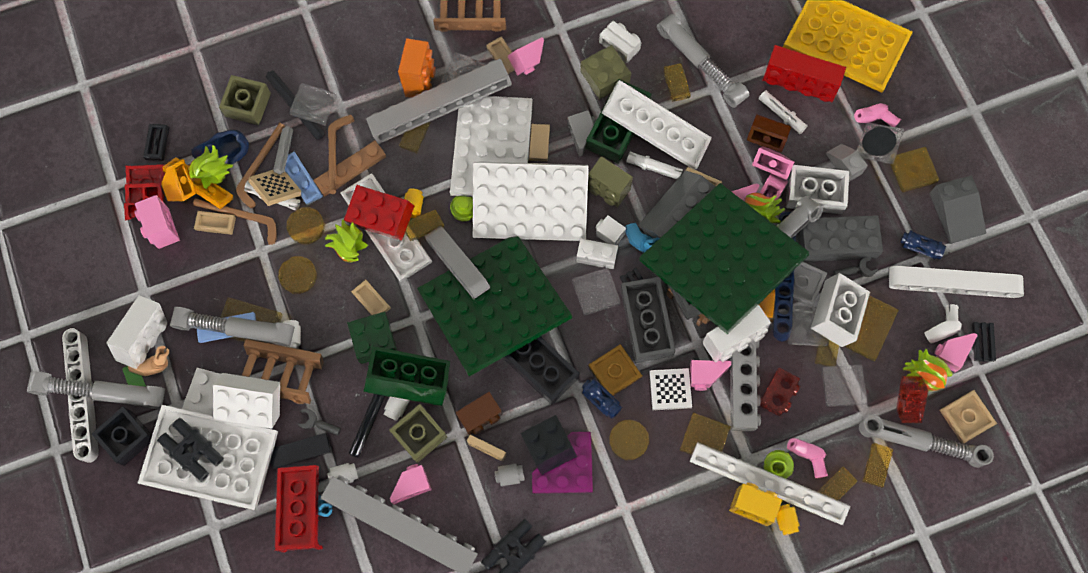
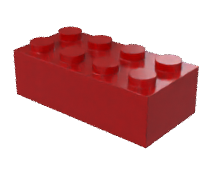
[762,45,846,102]

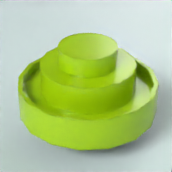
[450,196,473,221]
[764,450,794,479]

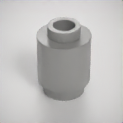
[495,463,524,487]

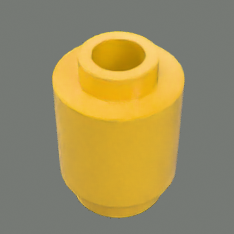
[404,189,424,218]
[776,504,800,535]

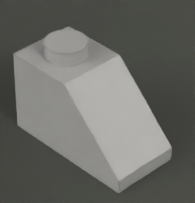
[567,111,596,156]
[826,144,868,182]

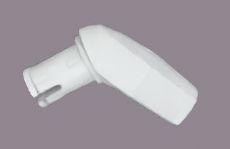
[924,304,962,344]

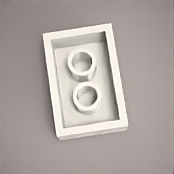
[786,165,849,214]
[811,273,870,347]
[107,295,167,369]
[702,304,771,363]
[213,373,280,429]

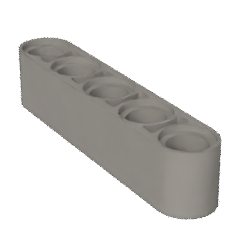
[425,225,490,299]

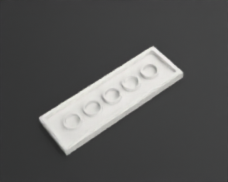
[602,80,712,170]
[340,173,432,283]

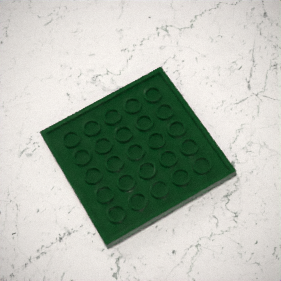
[639,183,809,335]
[417,236,572,376]

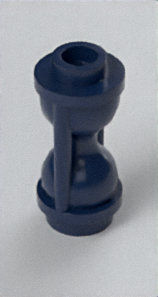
[900,230,946,260]
[581,379,622,419]

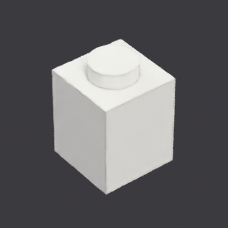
[595,215,626,245]

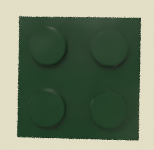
[347,311,397,364]

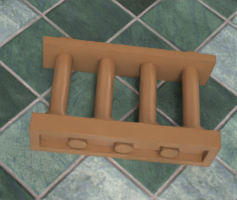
[433,0,506,32]
[242,339,324,404]

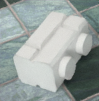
[599,21,641,63]
[577,238,618,269]

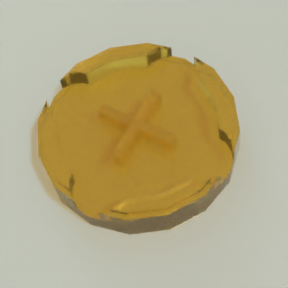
[286,207,325,244]
[278,256,317,294]
[609,420,649,460]

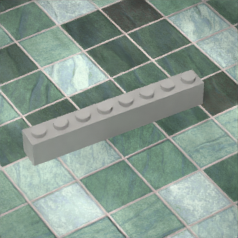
[366,58,512,144]
[321,475,477,573]

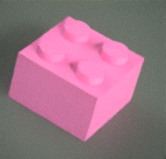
[134,195,180,249]

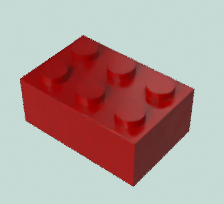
[344,185,415,241]

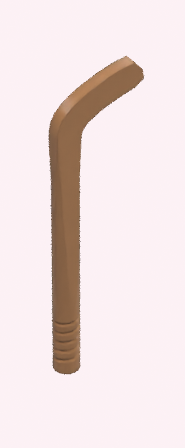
[328,115,354,194]
[236,123,285,208]
[193,199,277,245]

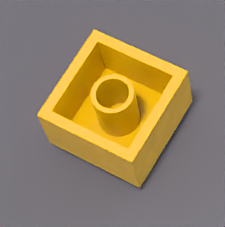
[729,482,782,526]

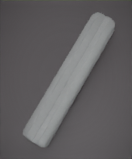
[273,126,293,175]

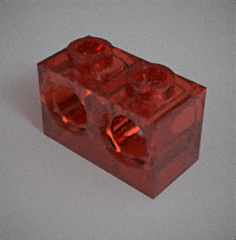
[760,368,801,416]
[896,376,928,423]

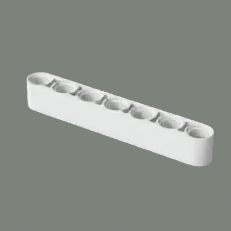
[889,266,1024,298]
[62,328,99,463]

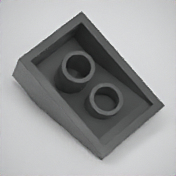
[929,175,986,244]

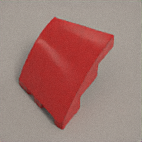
[124,165,165,220]

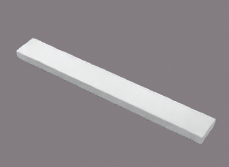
[690,442,850,525]

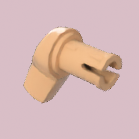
[128,346,169,376]

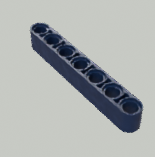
[773,212,796,341]

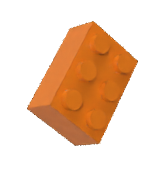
[398,38,436,97]

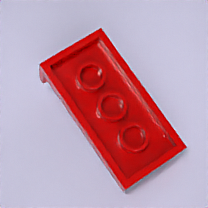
[275,465,323,552]

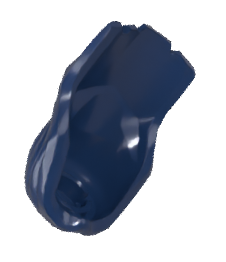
[191,129,249,165]

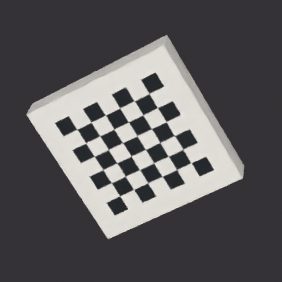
[649,368,692,410]

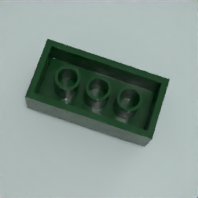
[586,79,652,164]
[364,346,450,406]

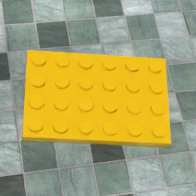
[783,0,913,93]

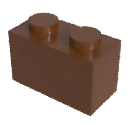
[747,114,791,153]
[455,392,503,435]

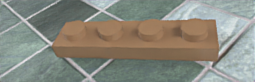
[313,141,386,197]

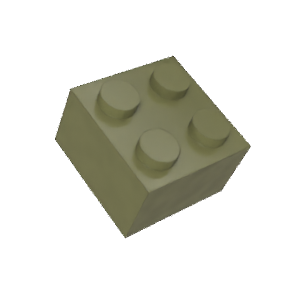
[580,45,631,100]
[219,75,271,125]
[588,156,633,207]
[389,404,448,463]

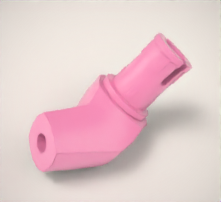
[854,103,901,129]
[787,438,828,478]

